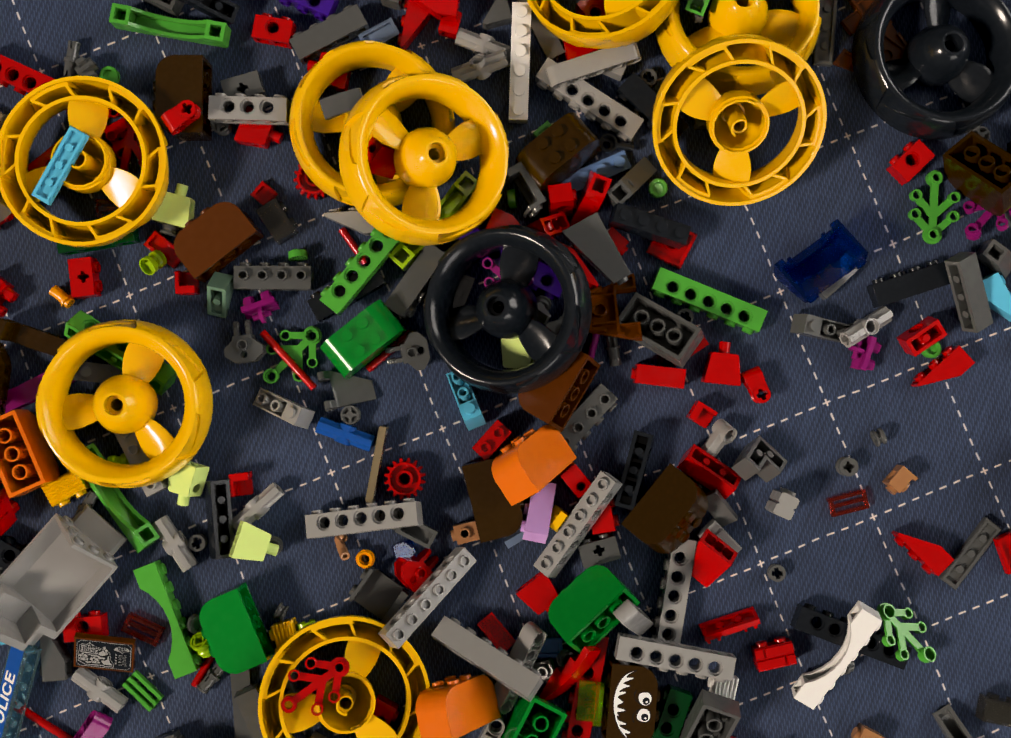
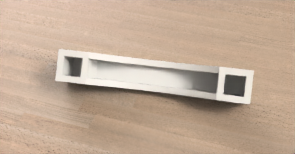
[509,2,531,124]
[791,600,882,710]

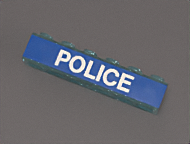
[0,645,42,738]

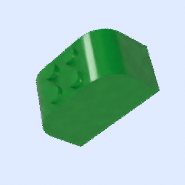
[320,299,407,380]
[548,565,640,654]
[199,582,275,674]
[501,695,567,738]

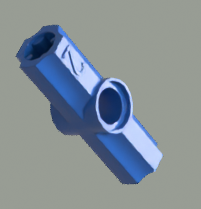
[315,417,376,452]

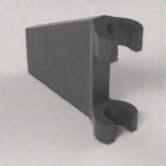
[317,371,376,412]

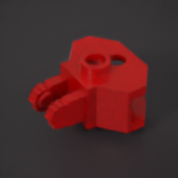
[394,548,439,592]

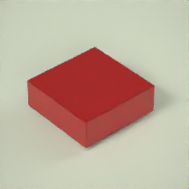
[250,180,278,208]

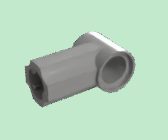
[701,419,737,457]

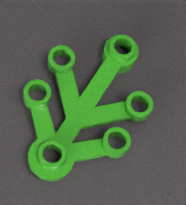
[908,170,961,244]
[263,326,322,384]
[877,603,936,663]

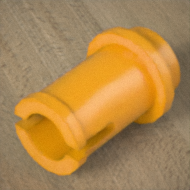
[49,285,75,308]

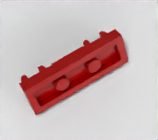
[698,606,761,644]

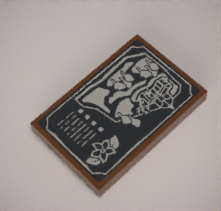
[74,632,136,673]

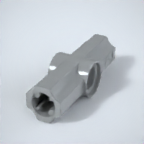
[455,27,511,60]
[451,49,510,82]
[839,306,894,348]
[233,482,285,530]
[152,515,198,573]
[71,667,129,713]

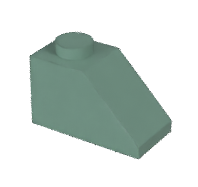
[207,271,233,318]

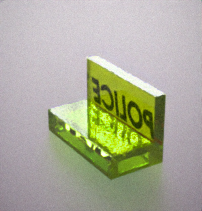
[576,680,604,727]

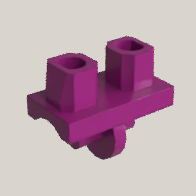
[240,290,280,324]
[848,336,882,371]

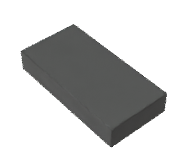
[705,488,738,527]

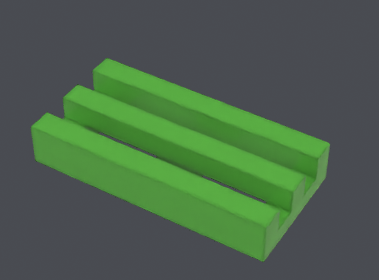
[122,670,164,712]

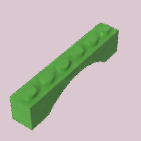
[109,3,232,48]
[86,443,160,553]
[133,560,202,679]

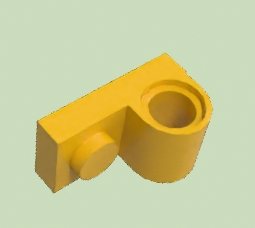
[550,505,569,532]

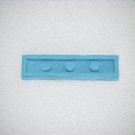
[31,125,90,206]

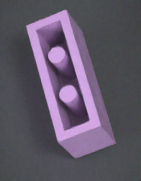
[520,483,556,544]

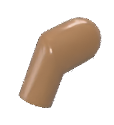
[334,535,350,561]

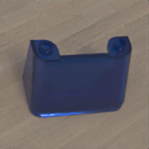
[774,219,869,303]

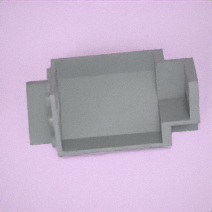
[0,503,127,651]

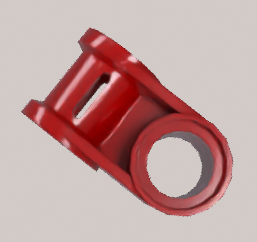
[160,100,201,135]
[740,365,771,404]

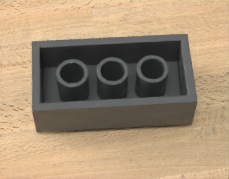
[619,292,704,368]
[679,689,741,738]

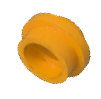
[356,549,375,569]

